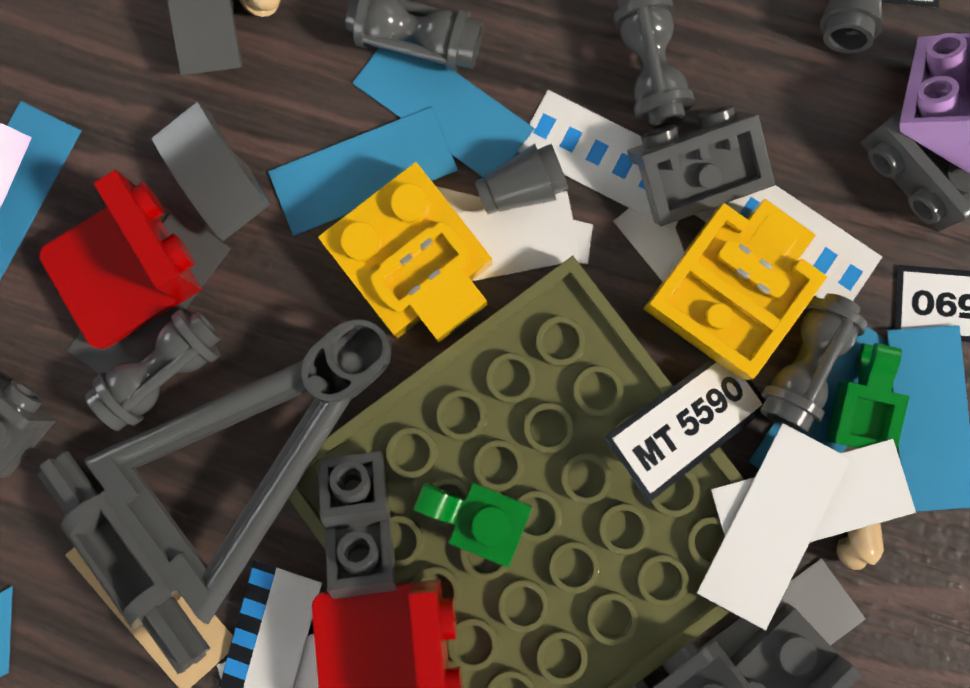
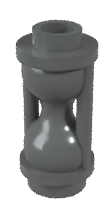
[345,0,484,72]
[613,0,695,128]
[760,293,868,434]
[85,310,222,431]

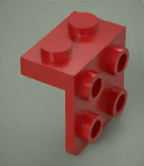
[39,170,202,349]
[312,579,463,688]

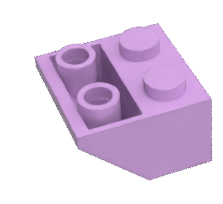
[899,33,970,174]

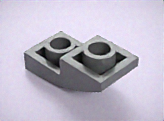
[167,0,243,75]
[151,101,271,241]
[318,451,397,599]

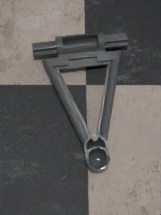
[37,320,391,674]

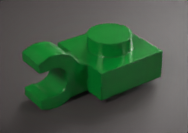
[826,343,910,449]
[413,481,533,568]

